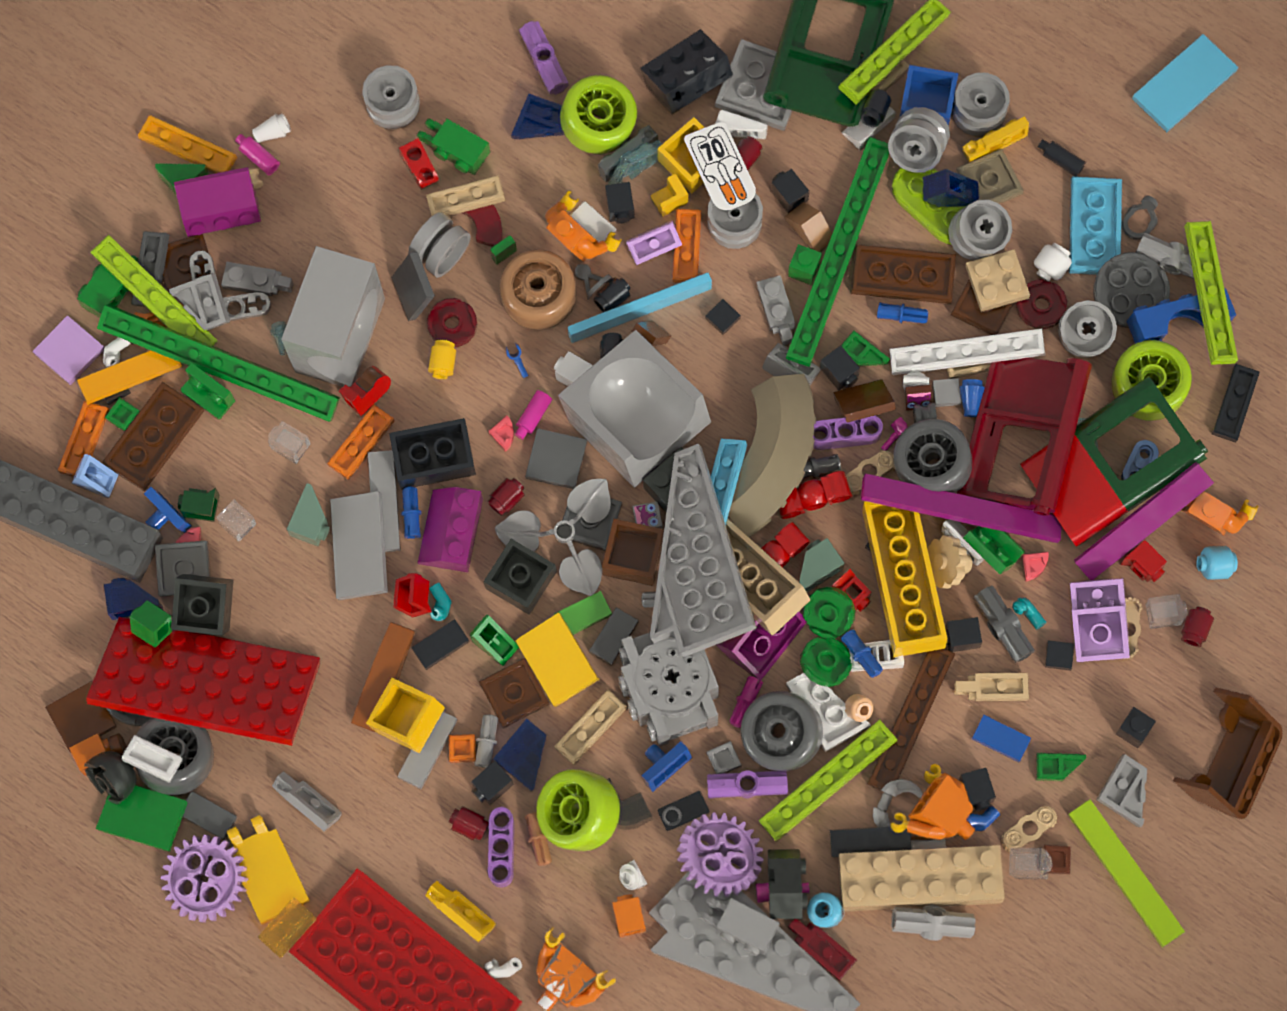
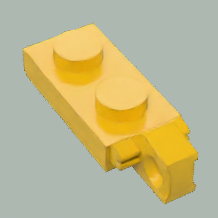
[962,116,1029,162]
[425,881,496,942]

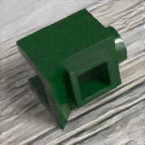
[178,488,220,522]

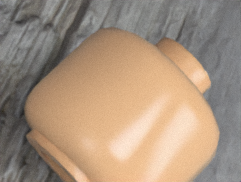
[845,694,874,722]

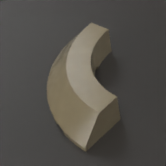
[728,374,816,537]

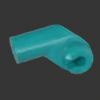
[429,583,452,621]
[1012,597,1047,630]

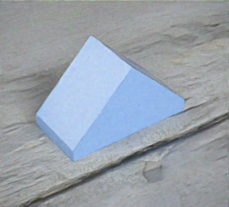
[72,454,118,498]

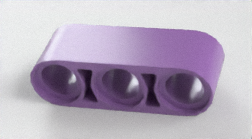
[813,416,883,450]
[488,807,515,888]

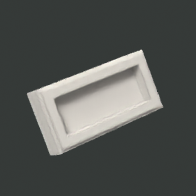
[121,735,182,783]

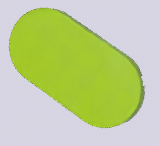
[892,168,972,245]

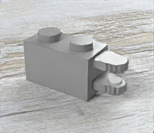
[698,897,779,956]

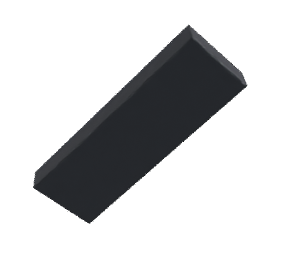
[1212,363,1260,443]
[830,826,911,857]

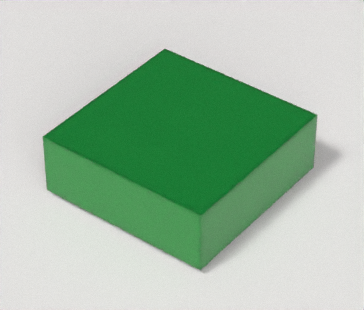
[490,235,517,265]
[105,398,140,432]

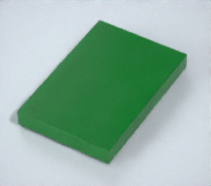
[96,786,188,852]

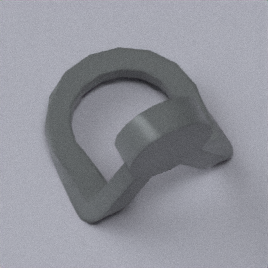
[1122,195,1158,240]
[574,263,612,300]

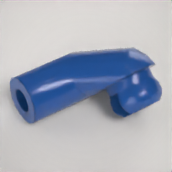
[966,806,1000,831]

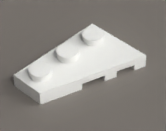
[786,673,871,752]

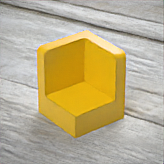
[651,174,688,217]

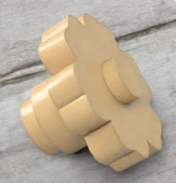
[927,535,972,589]

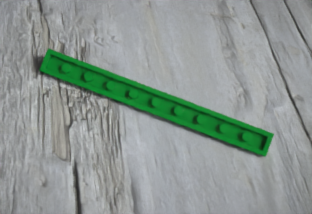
[786,137,890,367]
[97,304,340,422]

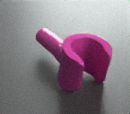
[881,417,908,451]

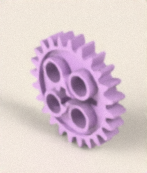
[677,813,764,897]
[161,835,248,922]

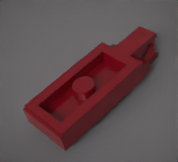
[788,919,857,981]

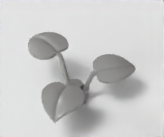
[495,479,611,596]

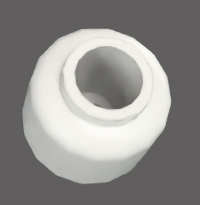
[1034,243,1072,282]

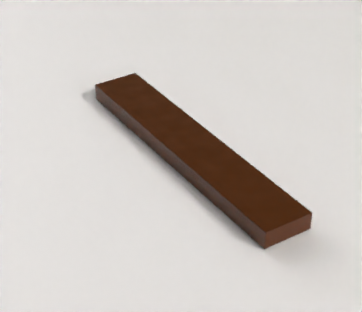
[867,649,956,791]

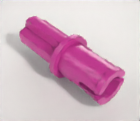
[729,676,763,728]

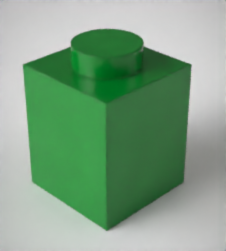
[788,244,822,285]
[130,600,172,647]

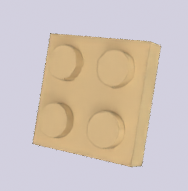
[965,249,1030,312]

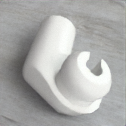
[103,337,130,368]
[484,958,522,978]

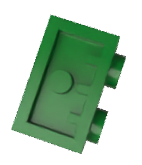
[181,363,235,420]
[963,526,1025,574]

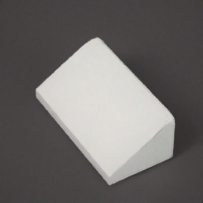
[842,107,895,150]
[941,520,984,566]

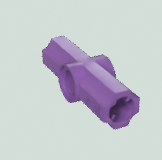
[519,21,569,94]
[707,770,788,799]

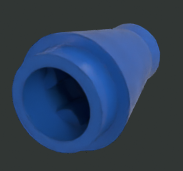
[959,379,985,417]

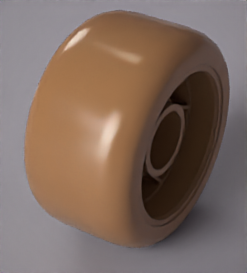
[500,250,576,330]

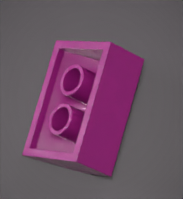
[174,167,261,237]
[418,487,483,573]
[716,611,807,681]

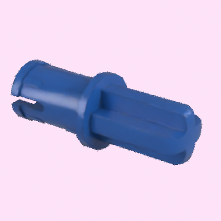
[877,302,929,324]
[401,487,422,539]
[841,630,883,678]

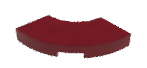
[462,204,503,247]

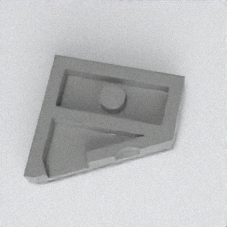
[169,274,230,330]
[1096,754,1147,827]

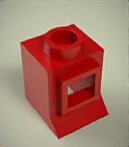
[1121,540,1167,582]
[831,569,872,612]
[393,573,432,618]

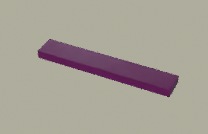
[1074,462,1214,580]

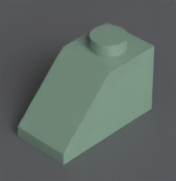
[286,483,330,547]
[799,538,845,593]

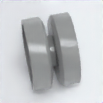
[362,65,420,129]
[952,73,1010,136]
[888,107,950,172]
[708,193,763,249]
[948,200,1012,260]
[408,212,471,278]
[1058,300,1117,358]

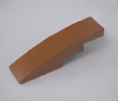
[351,622,415,732]

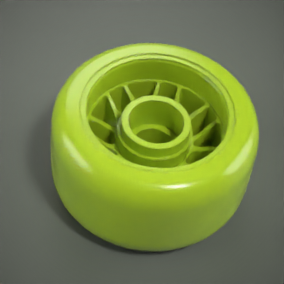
[560,75,637,154]
[1112,340,1192,421]
[536,769,620,851]

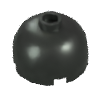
[84,751,136,805]

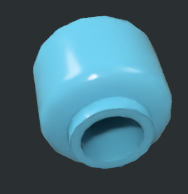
[1196,546,1238,580]
[807,893,844,928]

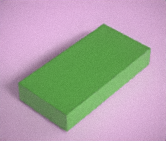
[554,591,612,635]

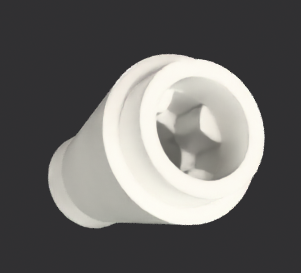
[252,113,291,143]

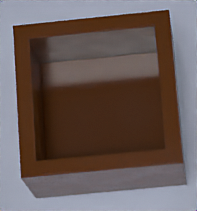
[602,518,664,586]

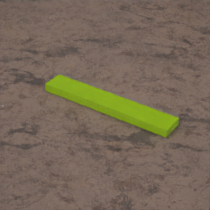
[838,0,951,104]
[1184,221,1238,365]
[91,235,218,346]
[758,719,897,842]
[1068,799,1185,948]

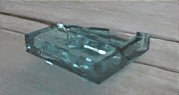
[608,140,662,185]

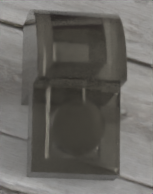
[607,778,653,830]

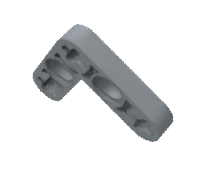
[190,251,271,321]

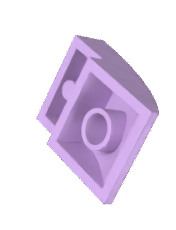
[1070,578,1130,662]

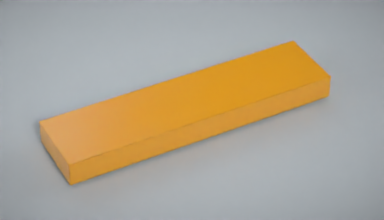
[138,115,237,174]
[77,350,182,405]

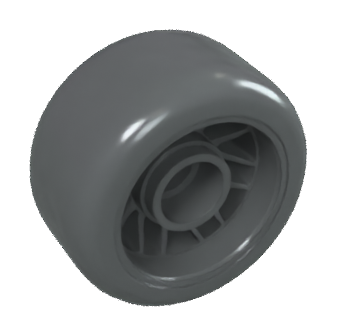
[893,419,973,493]
[741,691,823,771]
[135,717,214,795]

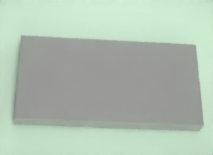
[330,491,388,600]

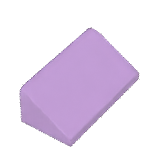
[626,220,682,265]

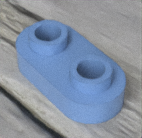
[1121,440,1159,481]

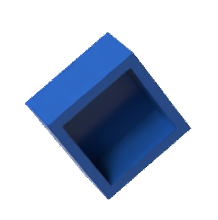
[899,65,959,126]

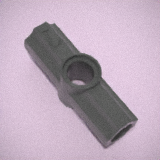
[973,585,1035,664]

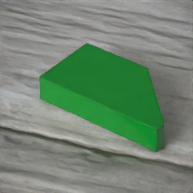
[841,330,890,367]
[1036,753,1086,781]

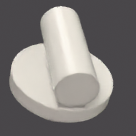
[903,371,929,391]
[619,860,647,890]

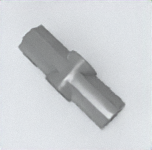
[1136,233,1194,279]
[891,905,975,940]

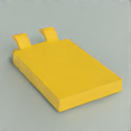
[226,815,310,924]

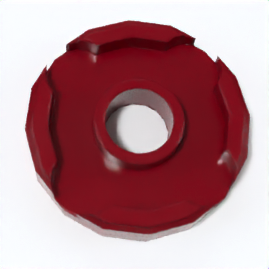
[1016,279,1068,329]
[427,298,477,348]

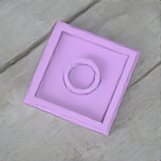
[32,315,104,385]

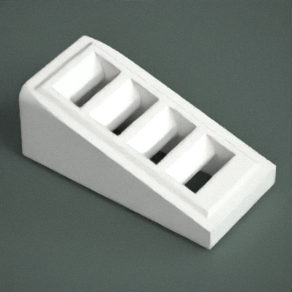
[715,110,767,139]
[849,640,904,672]

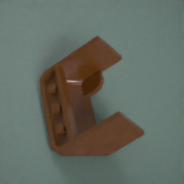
[1173,687,1283,819]

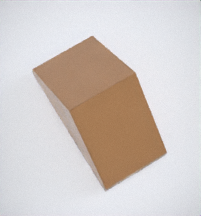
[784,202,833,252]

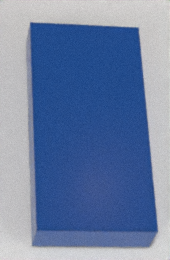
[972,715,1031,763]

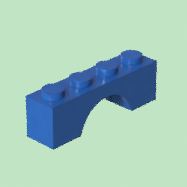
[1126,288,1236,344]

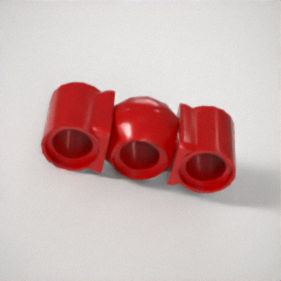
[778,471,852,519]
[761,522,810,568]

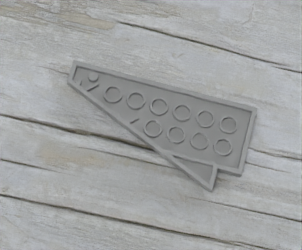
[650,444,756,657]
[649,857,860,1011]

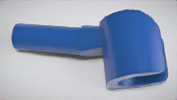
[506,343,529,378]

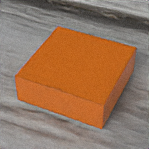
[449,734,476,763]

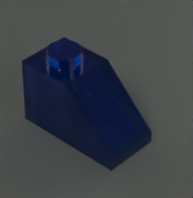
[923,169,979,207]
[104,578,164,620]

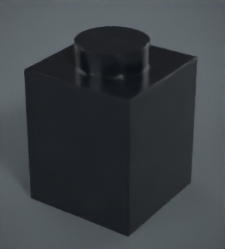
[771,168,810,214]
[605,182,635,223]
[820,345,860,391]
[945,617,982,652]
[1115,707,1156,749]
[471,761,514,805]
[959,767,996,811]

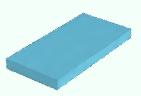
[1132,34,1238,132]
[1069,177,1122,275]

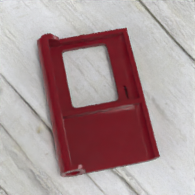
[957,357,1092,516]

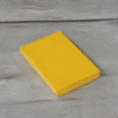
[515,613,599,707]

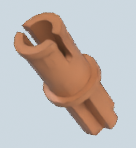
[525,812,552,866]

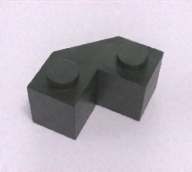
[768,849,808,919]

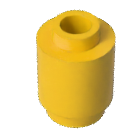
[428,340,456,379]

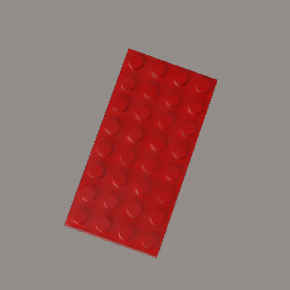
[86,617,320,746]
[289,868,523,1011]

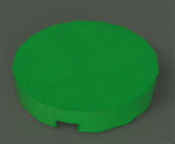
[803,587,856,639]
[800,637,852,687]

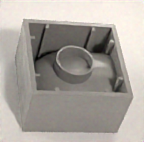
[281,246,385,387]
[558,330,711,488]

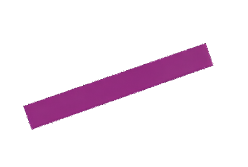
[861,473,1061,543]

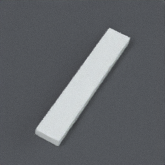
[890,329,1045,375]

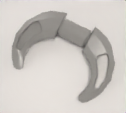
[873,779,923,827]

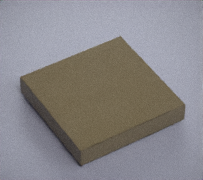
[956,149,1024,204]

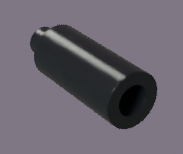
[1038,139,1086,177]

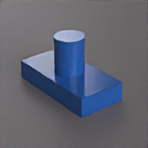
[144,487,192,533]
[641,741,692,792]

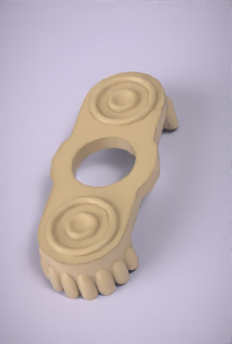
[846,451,895,496]
[1123,597,1143,659]
[1001,806,1057,853]

